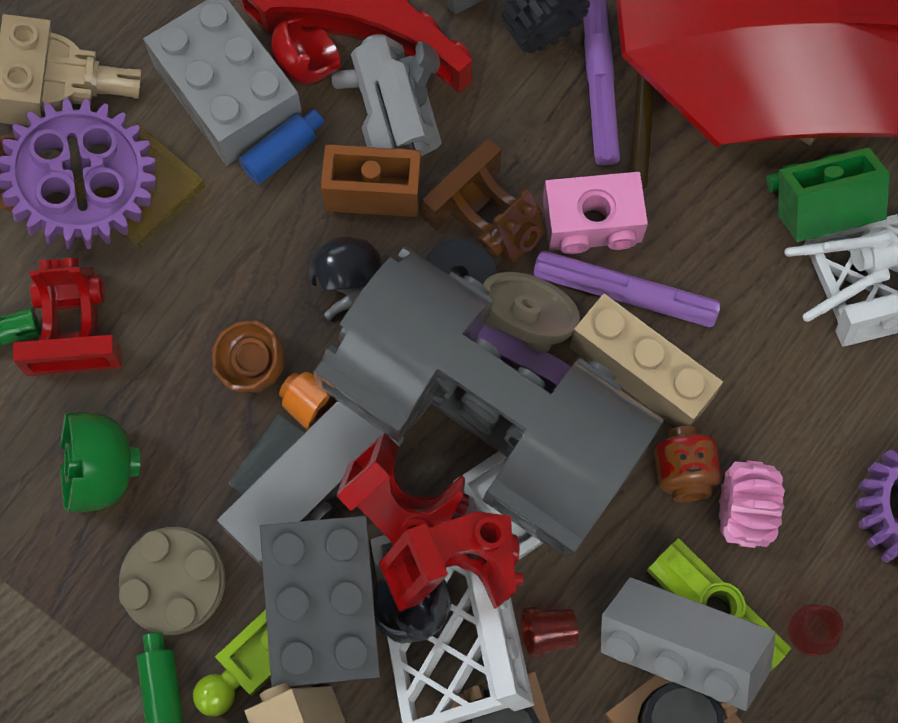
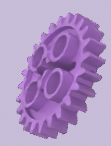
[0,98,156,249]

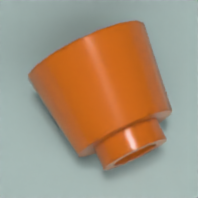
[279,372,337,431]

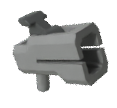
[332,34,442,156]

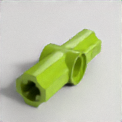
[647,538,792,672]

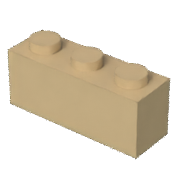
[569,293,723,428]

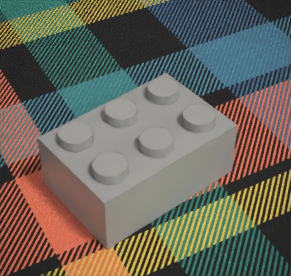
[143,0,303,166]

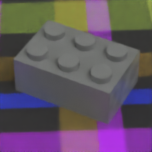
[259,516,380,687]

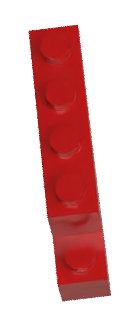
[238,0,472,93]

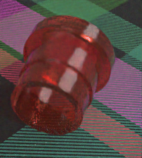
[788,604,843,657]
[521,607,579,660]

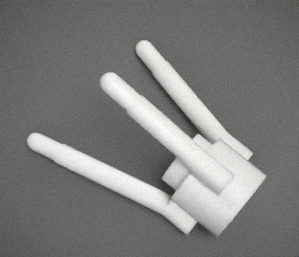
[784,229,898,322]

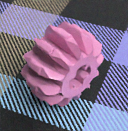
[718,460,785,548]

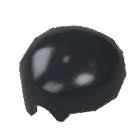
[308,236,382,290]
[374,579,452,644]

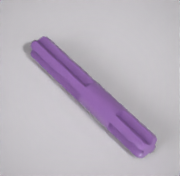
[583,0,620,166]
[534,250,720,327]

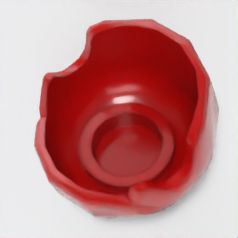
[271,17,341,86]

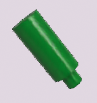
[136,632,183,723]

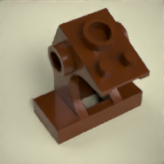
[422,138,545,264]

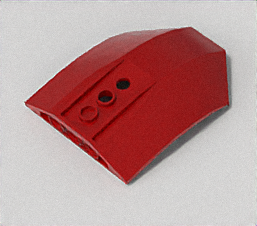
[616,0,898,148]

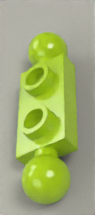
[193,609,271,716]

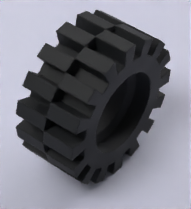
[501,0,590,53]

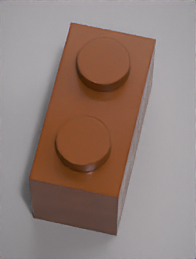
[321,144,422,217]

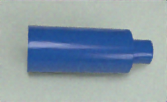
[238,109,324,185]

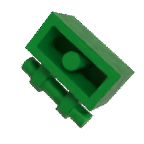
[766,147,890,242]

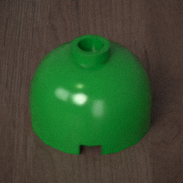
[60,412,140,512]

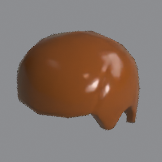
[212,320,286,393]

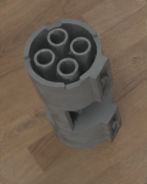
[313,246,664,560]

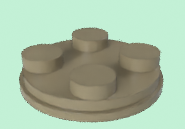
[483,272,580,352]
[119,527,226,635]

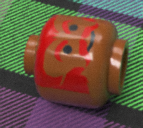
[653,426,722,502]

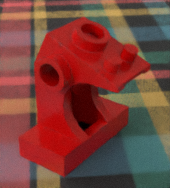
[13,258,122,376]
[336,433,470,544]
[379,511,523,612]

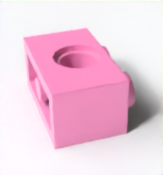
[543,172,648,254]

